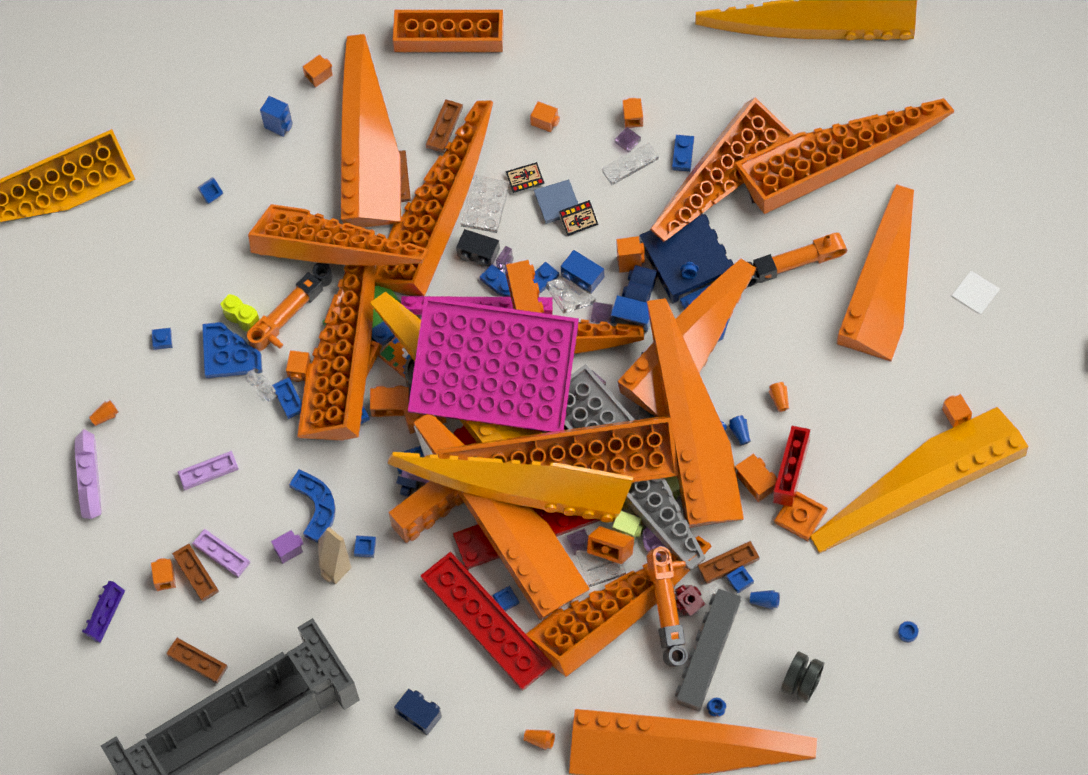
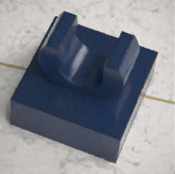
[396,476,420,497]

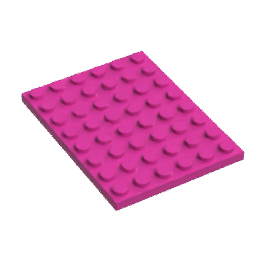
[408,297,579,432]

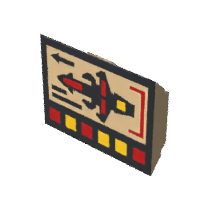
[505,162,545,193]
[559,200,599,236]

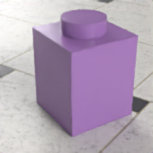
[271,530,304,564]

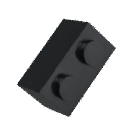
[456,229,500,267]

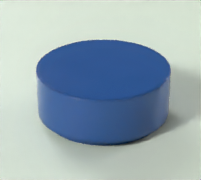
[898,621,919,642]

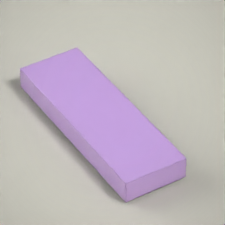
[177,451,239,490]
[192,529,250,578]

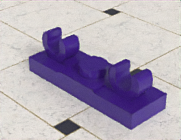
[82,581,125,643]

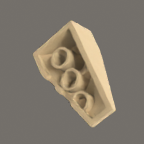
[318,527,352,584]

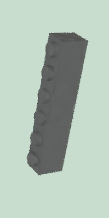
[675,589,741,711]

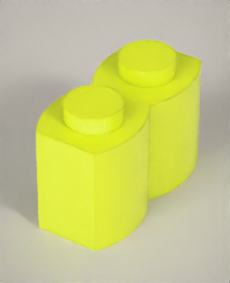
[220,294,259,332]

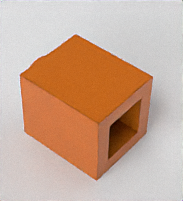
[302,54,333,88]
[623,98,643,128]
[530,101,560,132]
[286,350,311,382]
[942,394,972,427]
[151,558,176,591]

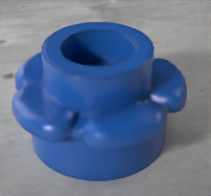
[680,262,699,279]
[707,697,727,717]

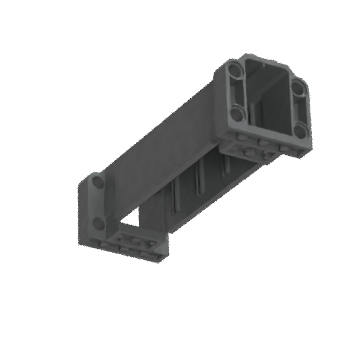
[101,618,360,775]

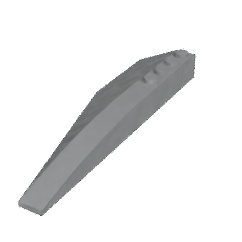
[564,364,705,570]

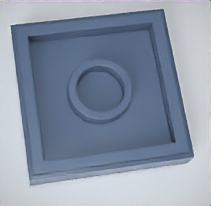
[534,179,578,224]

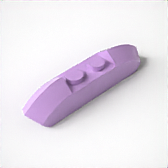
[75,429,102,519]

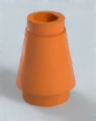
[768,382,789,412]
[89,400,119,426]
[524,729,555,750]

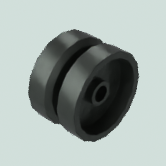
[781,651,825,703]

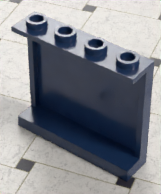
[639,213,734,304]

